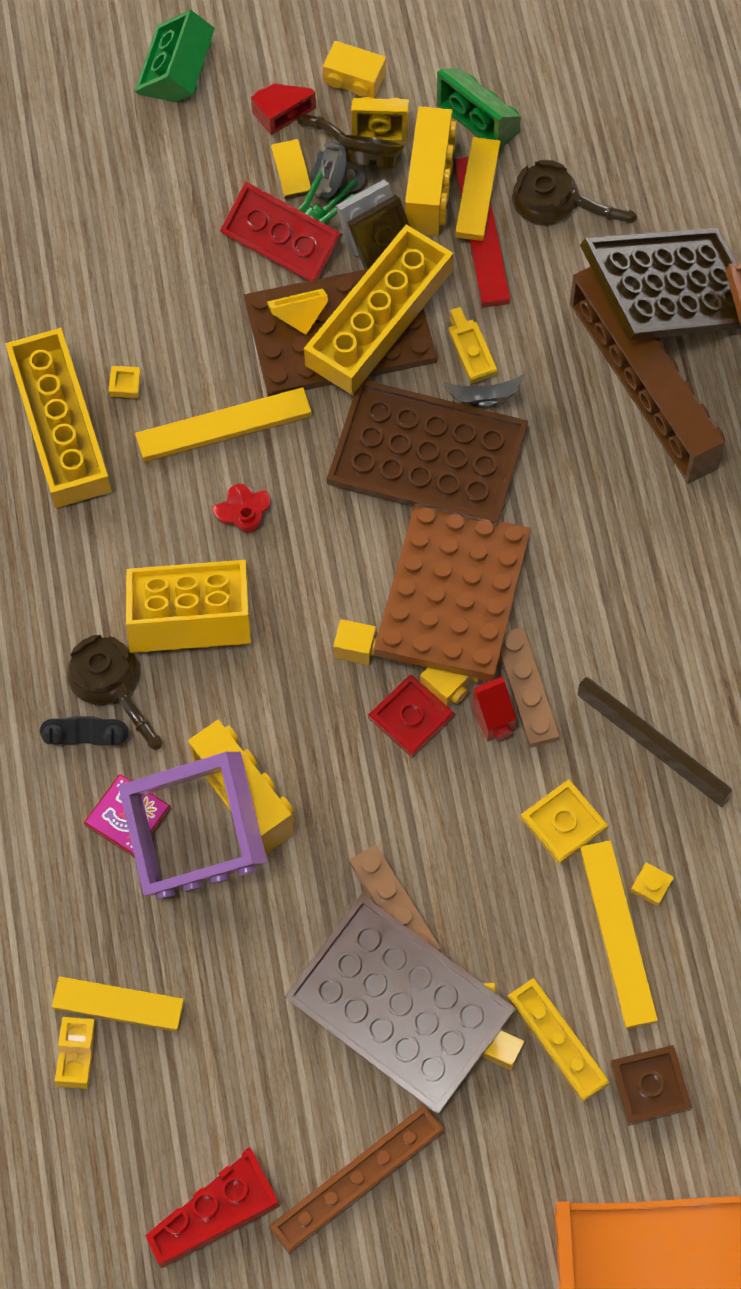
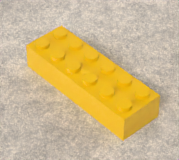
[304,224,453,395]
[5,328,112,509]

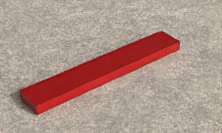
[454,157,510,308]

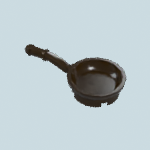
[297,114,405,168]
[512,160,637,224]
[67,635,162,750]

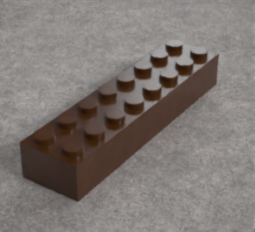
[570,266,725,484]

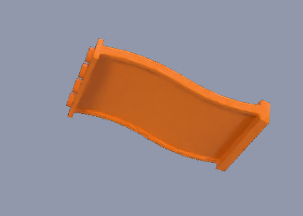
[554,1196,741,1289]

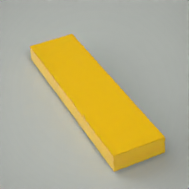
[455,137,500,241]
[52,976,185,1032]
[507,978,610,1102]

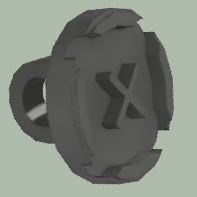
[310,141,365,199]

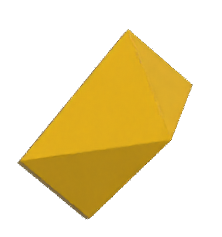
[267,289,328,335]

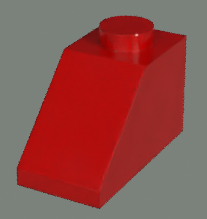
[251,83,316,135]
[472,677,516,742]

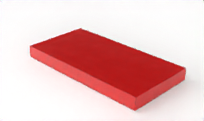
[219,181,343,281]

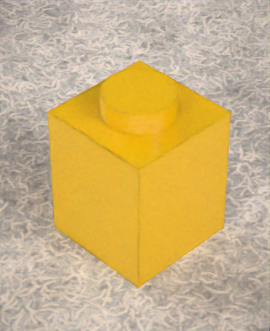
[333,619,377,665]

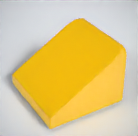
[482,1031,524,1071]

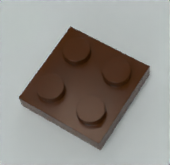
[610,1045,692,1126]

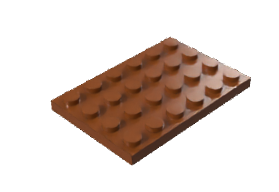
[374,504,531,681]

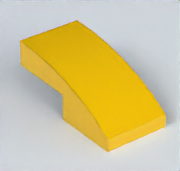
[271,139,311,198]
[55,1017,95,1089]

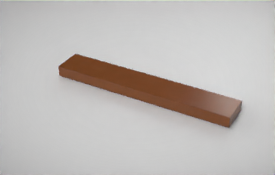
[269,1104,445,1254]

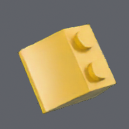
[351,97,409,144]

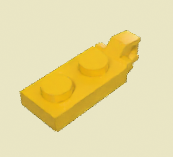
[448,307,498,384]

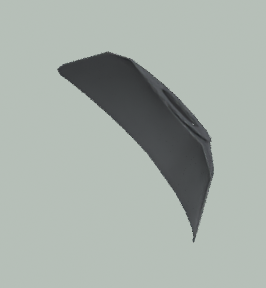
[444,372,526,408]

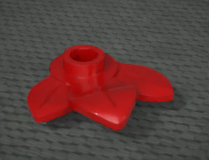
[212,484,271,533]

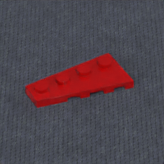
[145,1147,280,1268]

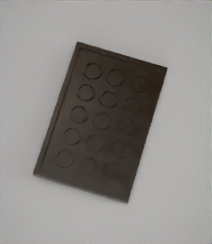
[580,228,741,340]

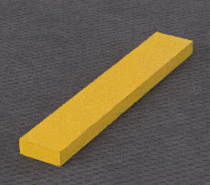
[135,387,312,463]
[580,840,658,1030]

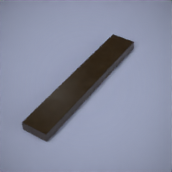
[577,677,732,808]

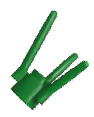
[298,172,356,224]

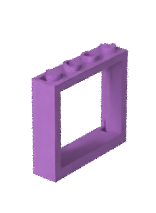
[118,751,267,900]

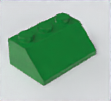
[134,9,215,102]
[437,68,521,151]

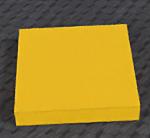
[520,779,608,865]

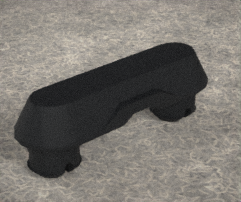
[40,716,129,745]

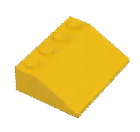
[126,560,251,653]

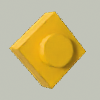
[108,366,141,398]
[630,862,674,907]

